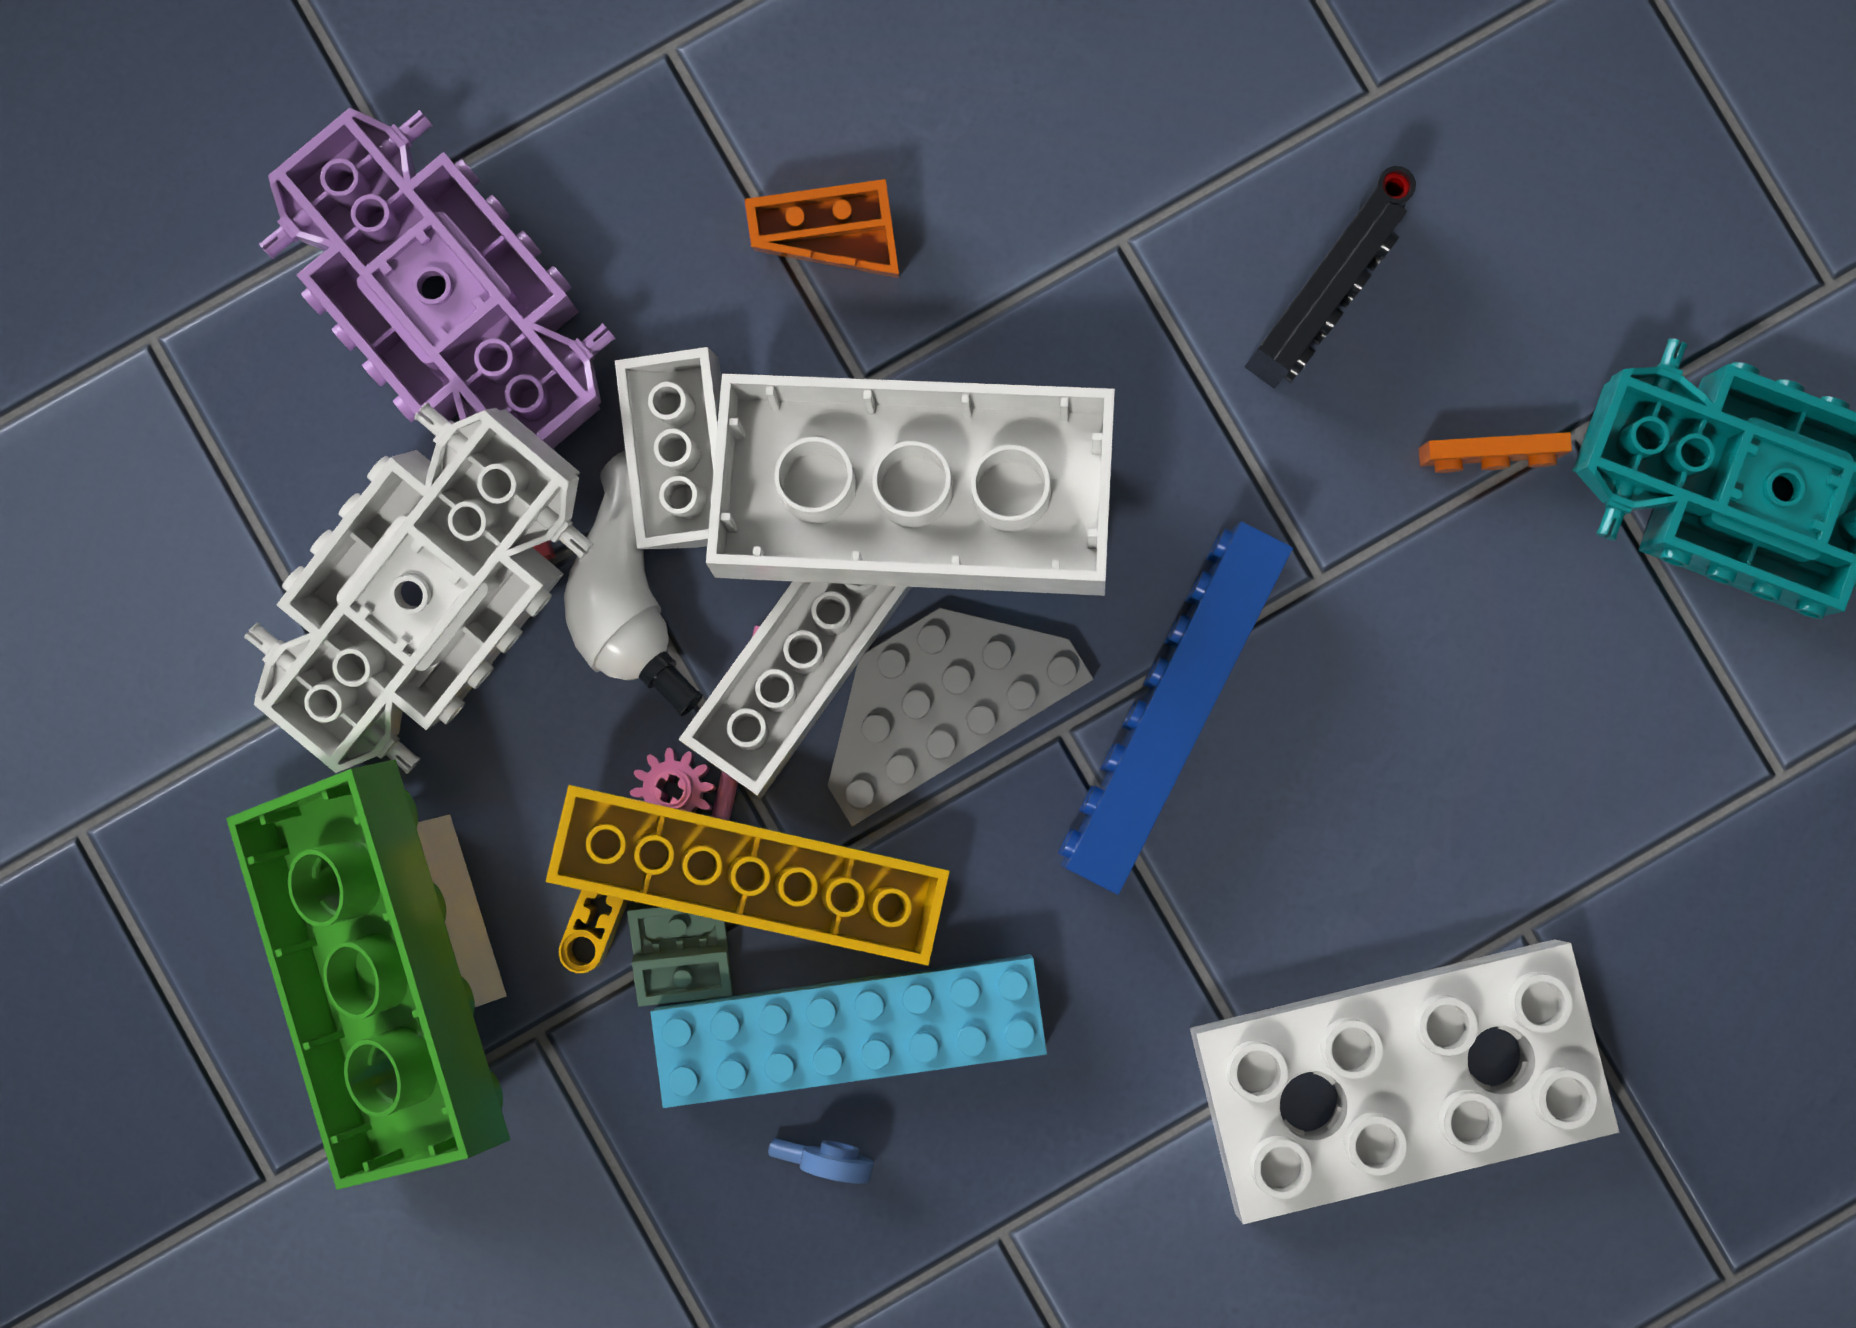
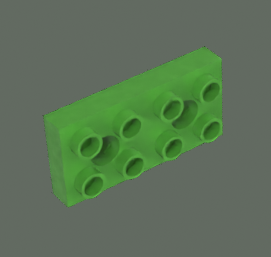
[226,759,511,1190]

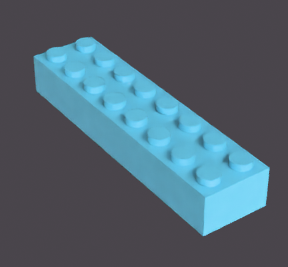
[650,954,1047,1108]

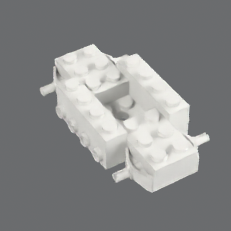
[244,403,594,774]

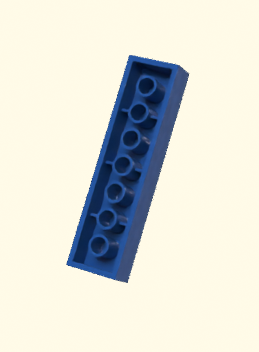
[1057,521,1293,895]

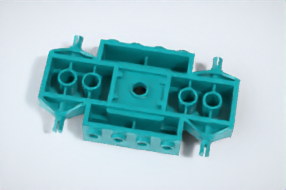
[1572,339,1856,619]

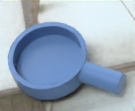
[768,1138,874,1184]

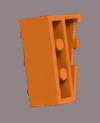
[744,179,899,278]

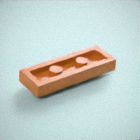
[1419,432,1572,473]

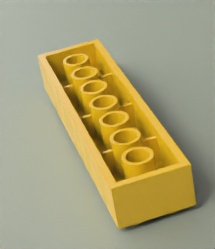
[545,784,950,966]

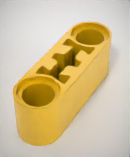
[559,890,629,973]

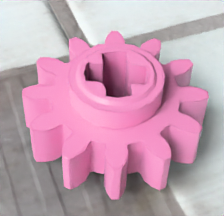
[630,748,716,813]

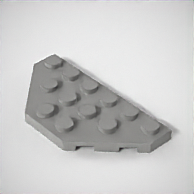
[828,608,1094,826]

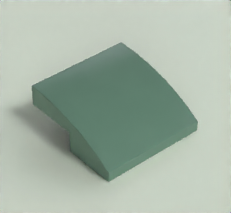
[627,903,733,1007]

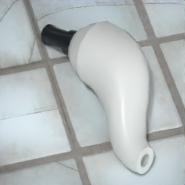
[564,451,703,716]

